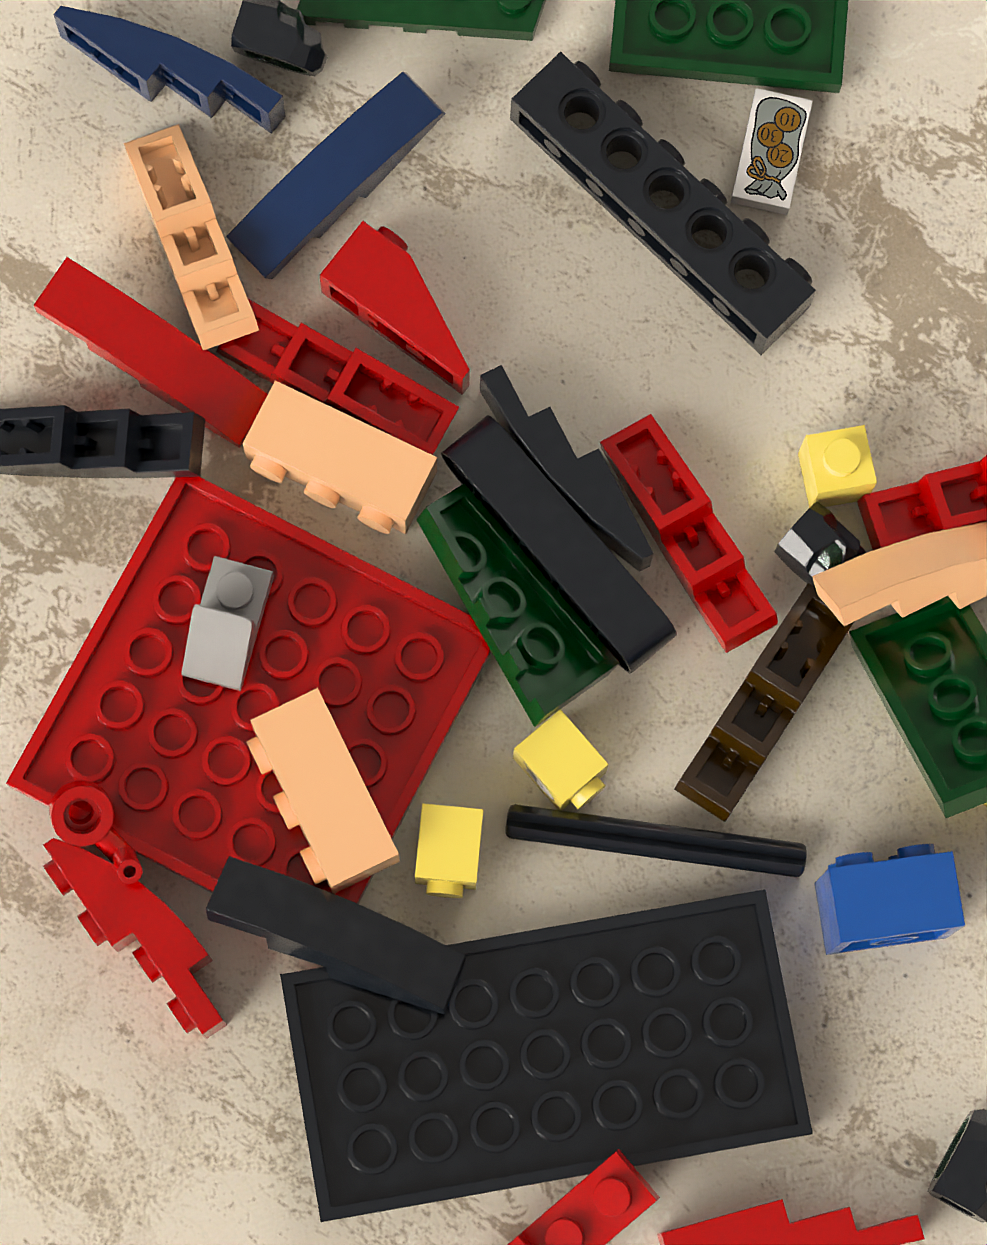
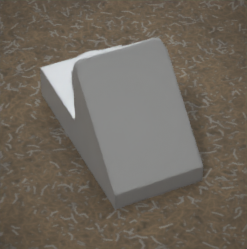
[181,556,274,691]

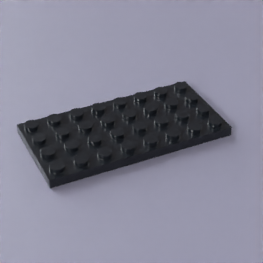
[280,889,813,1223]

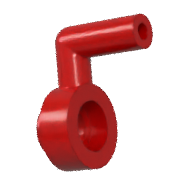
[49,780,142,884]

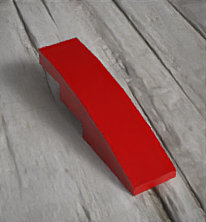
[34,257,268,448]
[216,299,459,455]
[600,414,778,653]
[857,455,987,550]
[657,1199,925,1245]

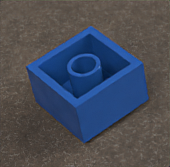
[814,844,965,955]

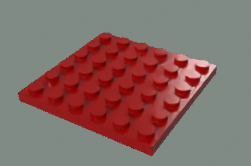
[6,477,491,904]

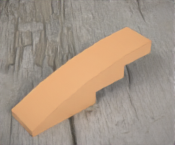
[124,124,259,350]
[812,522,987,626]

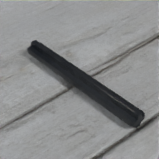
[505,804,807,877]

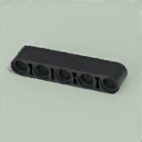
[441,415,677,674]

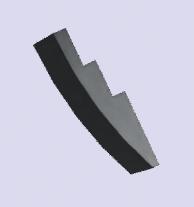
[480,365,654,572]
[0,405,205,478]
[205,856,466,1014]

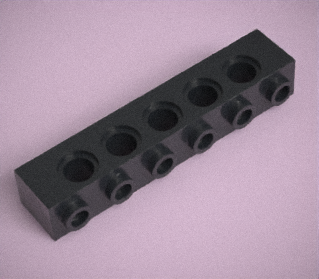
[510,51,816,355]

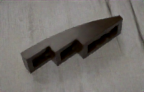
[674,583,855,822]

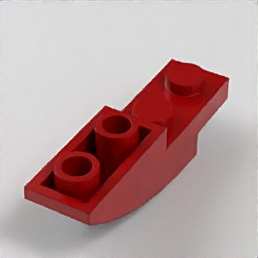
[43,838,227,1039]
[507,1149,660,1245]

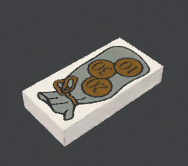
[730,88,813,215]

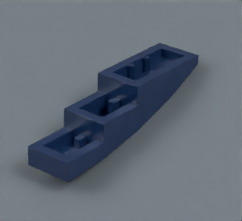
[53,6,286,134]
[226,72,446,279]

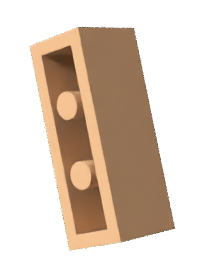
[243,381,437,534]
[246,688,400,894]

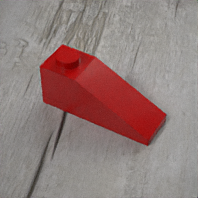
[320,221,470,395]

